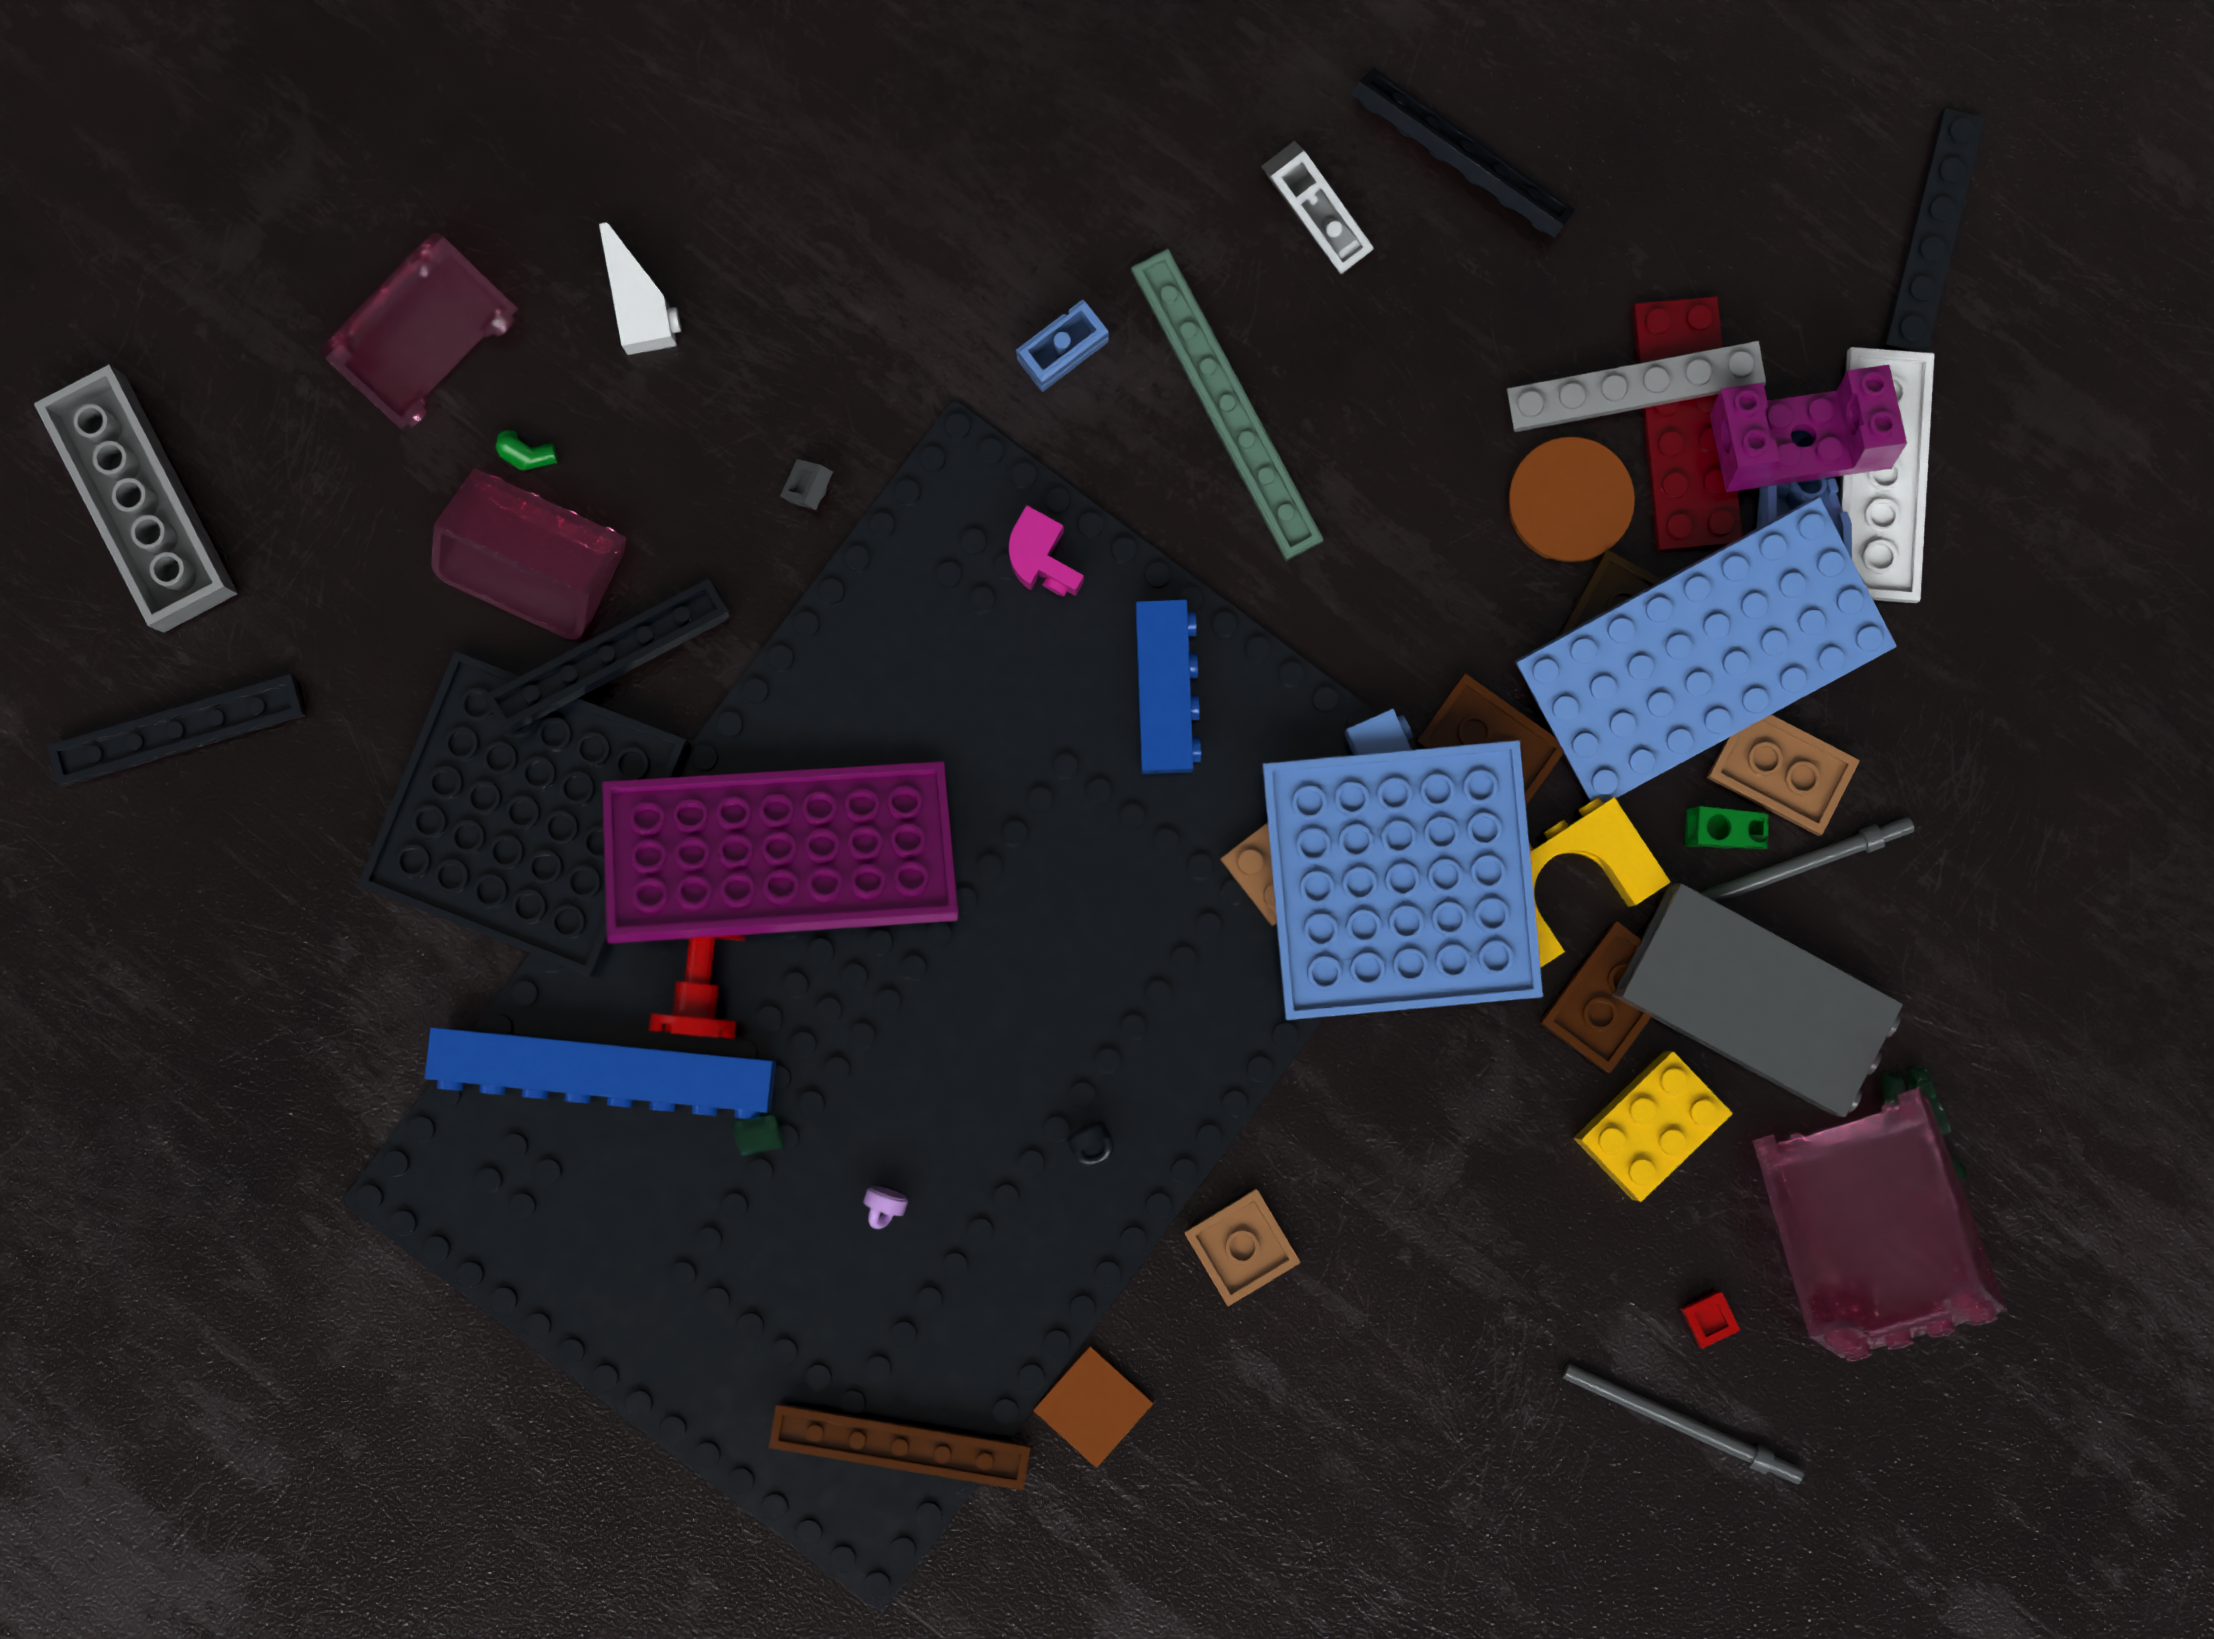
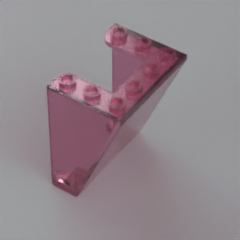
[1753,1088,2007,1361]

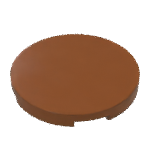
[1508,437,1635,562]

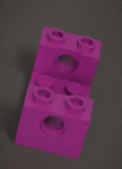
[1710,365,1907,492]

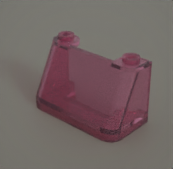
[319,233,518,430]

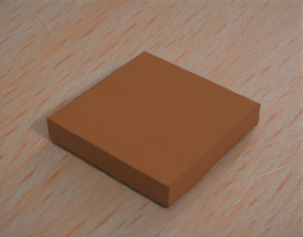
[1033,1345,1153,1468]

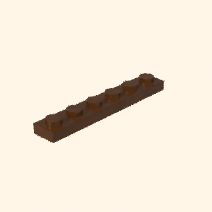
[769,1403,1031,1490]

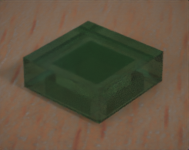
[732,1115,784,1156]

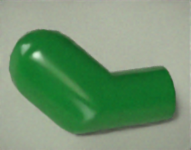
[495,430,558,471]

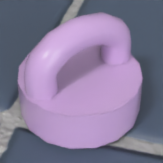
[863,1186,908,1229]

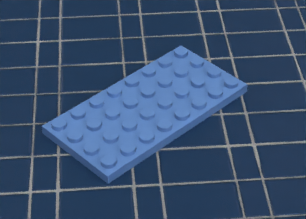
[1515,496,1897,803]

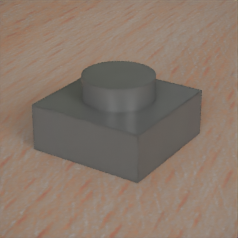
[780,459,833,510]

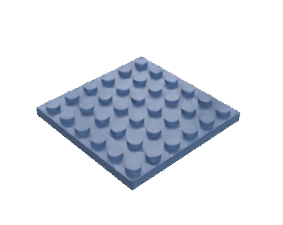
[1262,740,1543,1020]

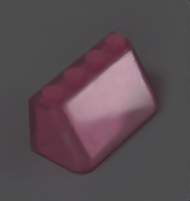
[431,468,627,640]

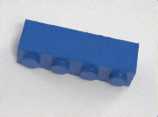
[1136,600,1201,774]

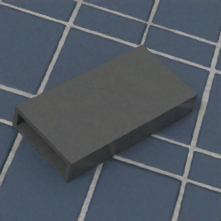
[1612,883,1903,1117]

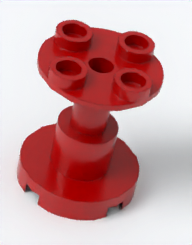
[649,935,746,1039]

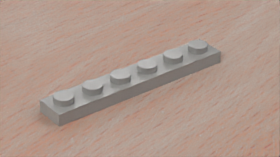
[1507,341,1766,432]

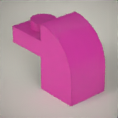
[1009,505,1084,597]

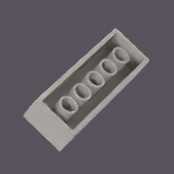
[34,365,238,633]

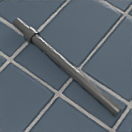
[1698,816,1915,903]
[1562,1363,1805,1484]

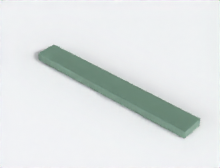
[1131,249,1324,561]

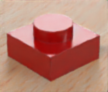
[1680,1290,1740,1349]

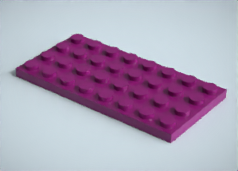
[602,761,958,943]

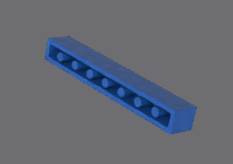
[425,1028,777,1120]

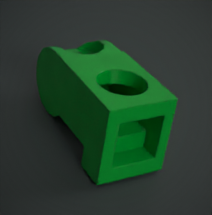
[1685,806,1769,849]

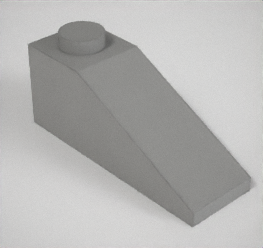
[1261,141,1374,274]

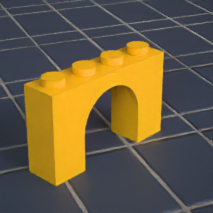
[1529,797,1671,968]

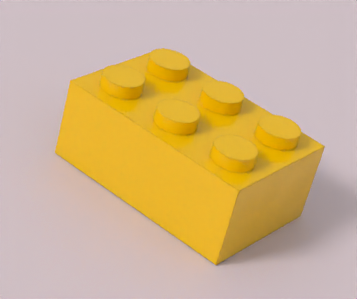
[1573,1051,1733,1202]

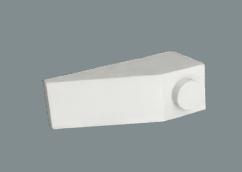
[599,223,681,355]

